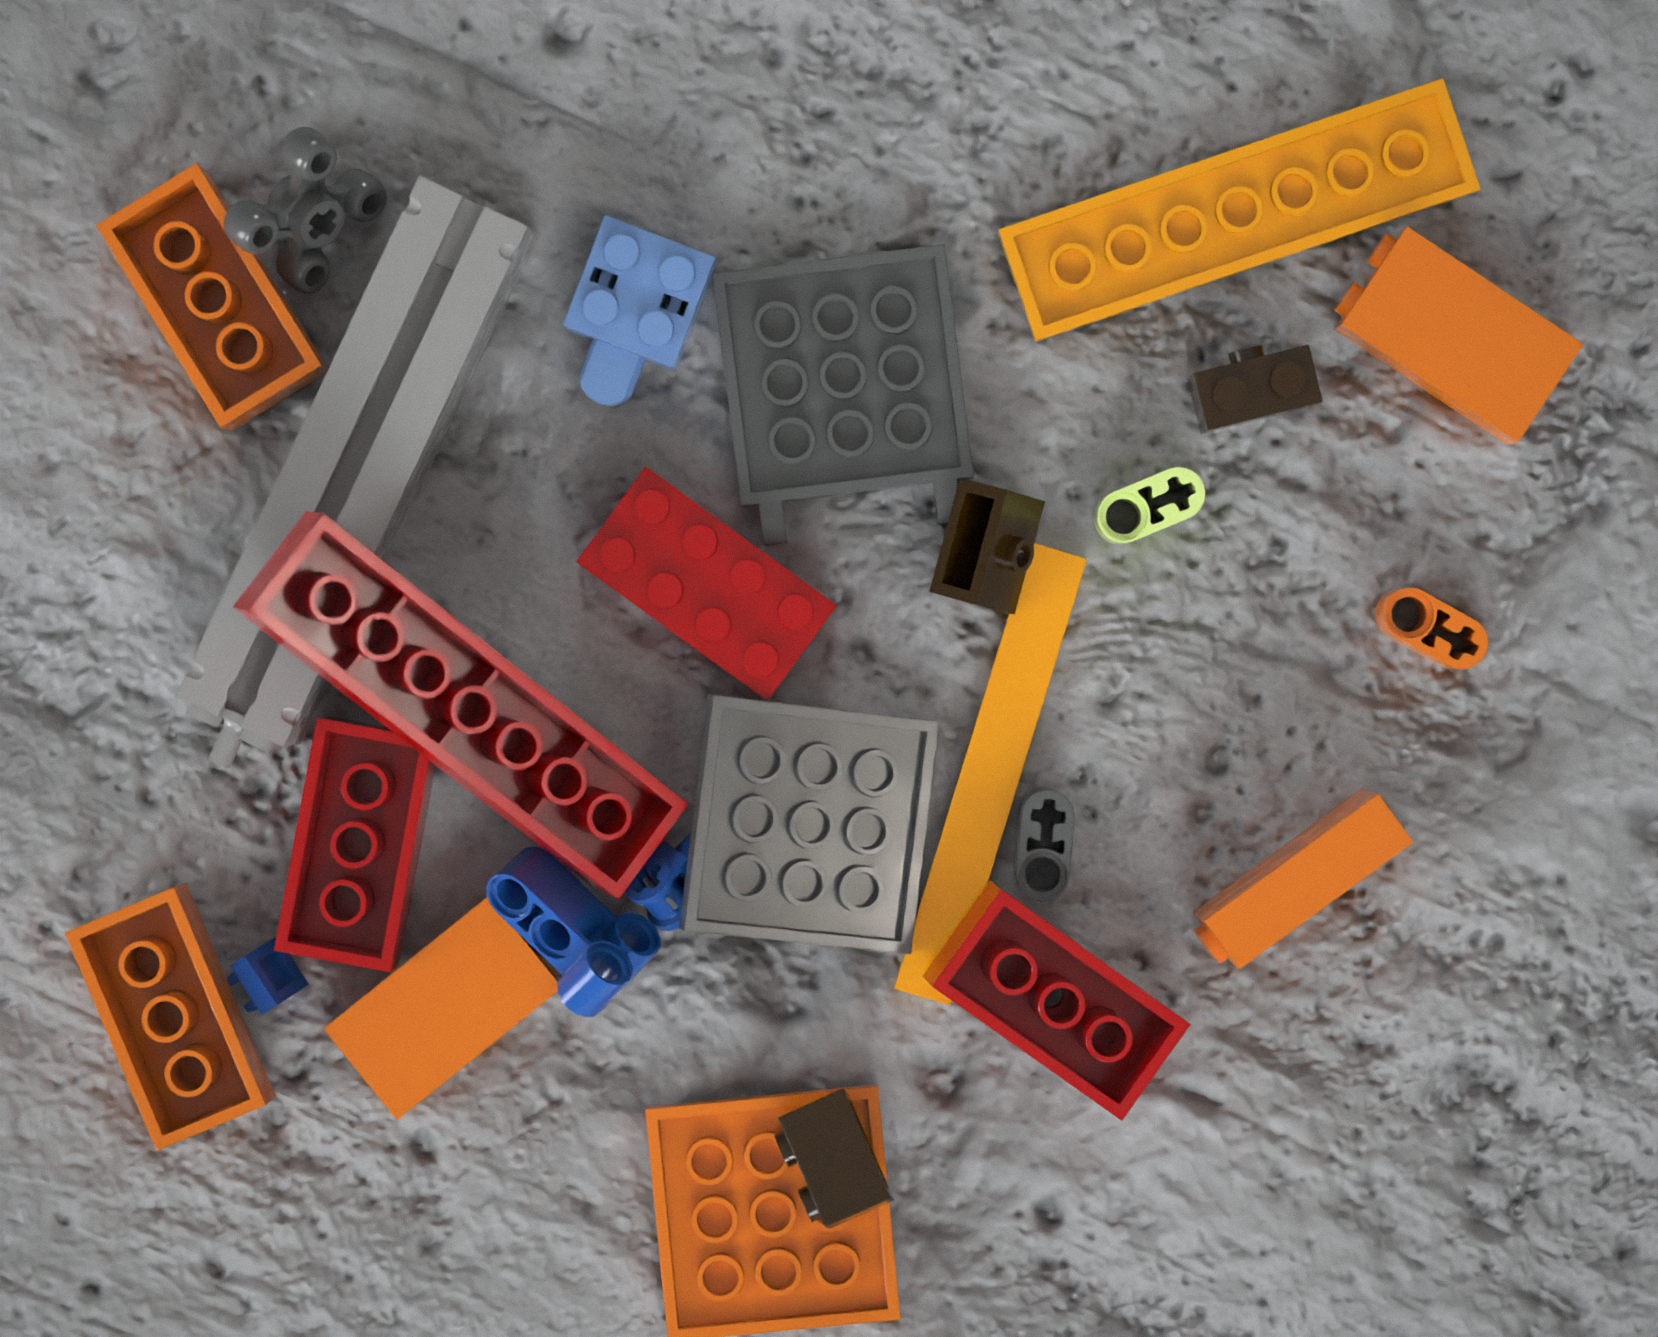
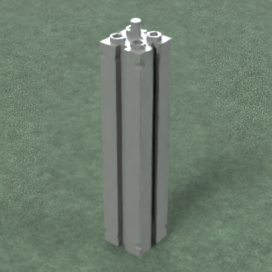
[175,175,537,768]

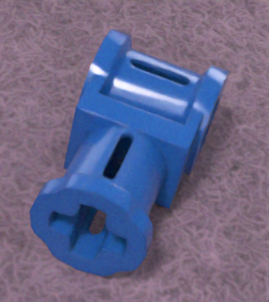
[625,832,691,931]

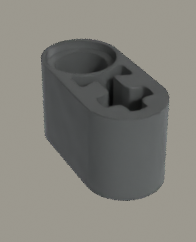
[1014,787,1075,902]

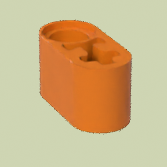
[1375,588,1488,669]

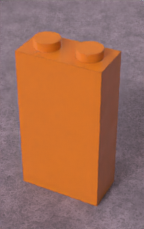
[1334,226,1584,446]
[1193,789,1413,969]
[324,897,561,1120]

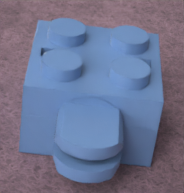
[563,215,717,407]

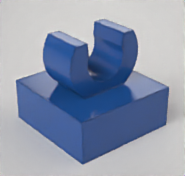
[227,937,309,1015]

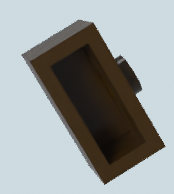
[1187,344,1323,434]
[929,478,1045,615]
[774,1089,894,1229]

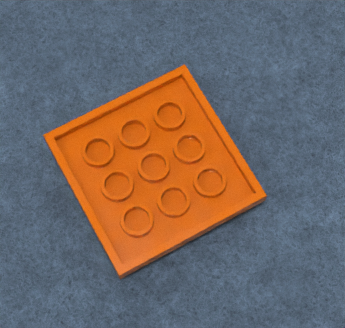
[645,1084,901,1337]

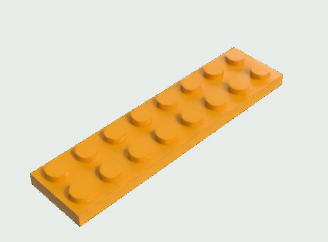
[998,78,1481,342]

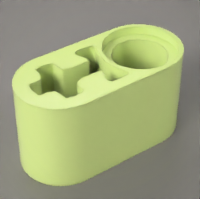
[1093,467,1205,544]

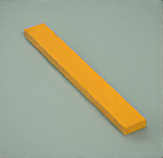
[894,543,1087,1006]

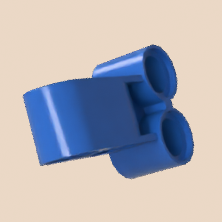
[486,847,661,1017]

